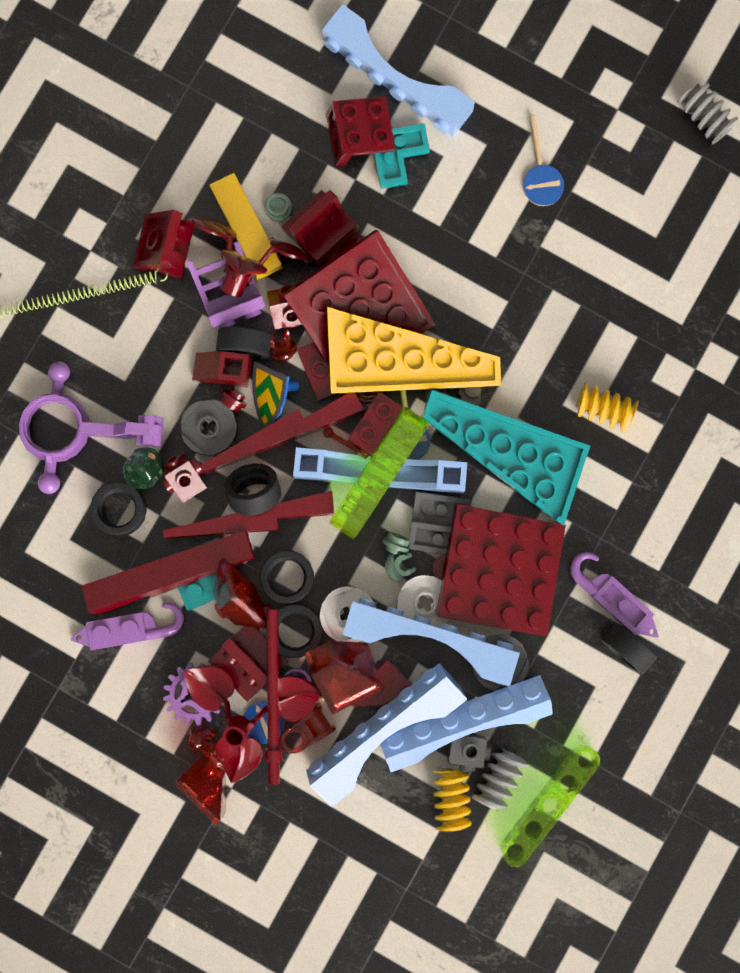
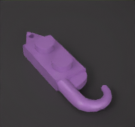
[570,552,659,638]
[71,603,184,650]

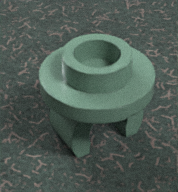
[385,552,416,581]

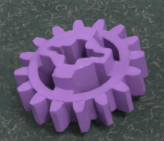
[163,662,221,725]

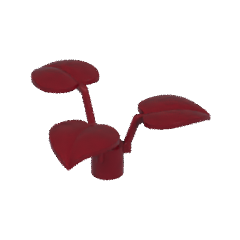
[186,218,314,297]
[185,665,321,783]

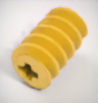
[575,382,639,432]
[433,768,472,831]

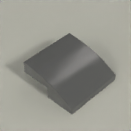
[408,490,472,554]

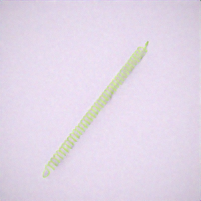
[0,271,167,317]

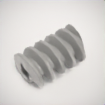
[677,83,738,145]
[471,745,528,811]

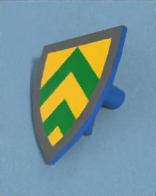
[252,361,299,429]

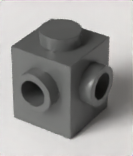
[447,734,491,772]

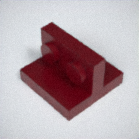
[281,190,360,266]
[132,209,195,278]
[208,621,289,702]

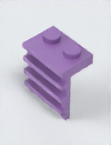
[186,241,265,328]

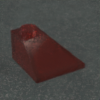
[213,558,266,629]
[305,641,384,714]
[174,752,226,825]

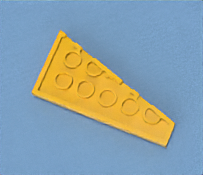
[327,307,501,393]

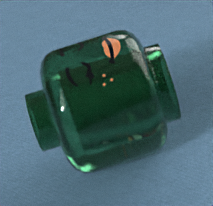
[122,447,165,489]

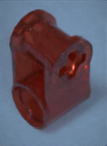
[281,705,336,754]

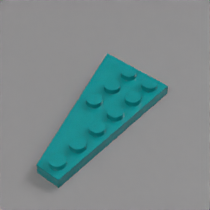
[421,390,590,526]

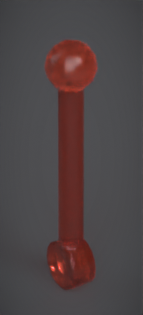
[323,427,369,459]

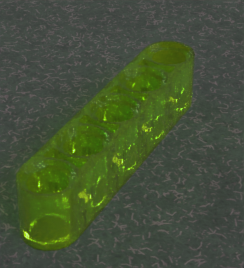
[329,407,429,539]
[500,745,600,867]

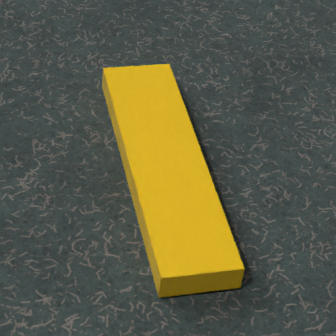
[210,173,283,280]

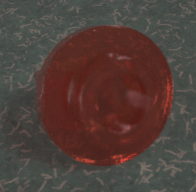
[270,331,298,361]
[187,725,216,754]

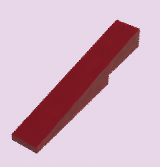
[200,392,365,474]
[163,491,334,539]
[81,530,255,615]

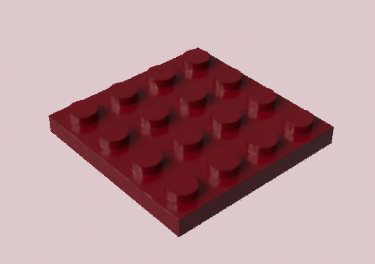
[282,230,436,365]
[436,504,566,637]

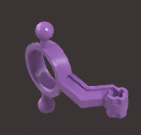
[19,361,164,494]

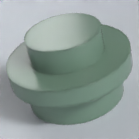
[264,193,292,221]
[382,532,410,555]

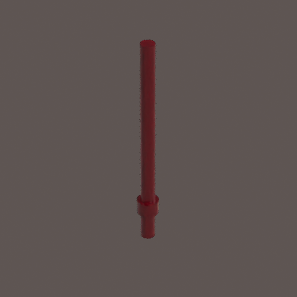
[265,608,283,785]

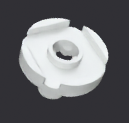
[397,575,449,628]
[320,586,376,644]

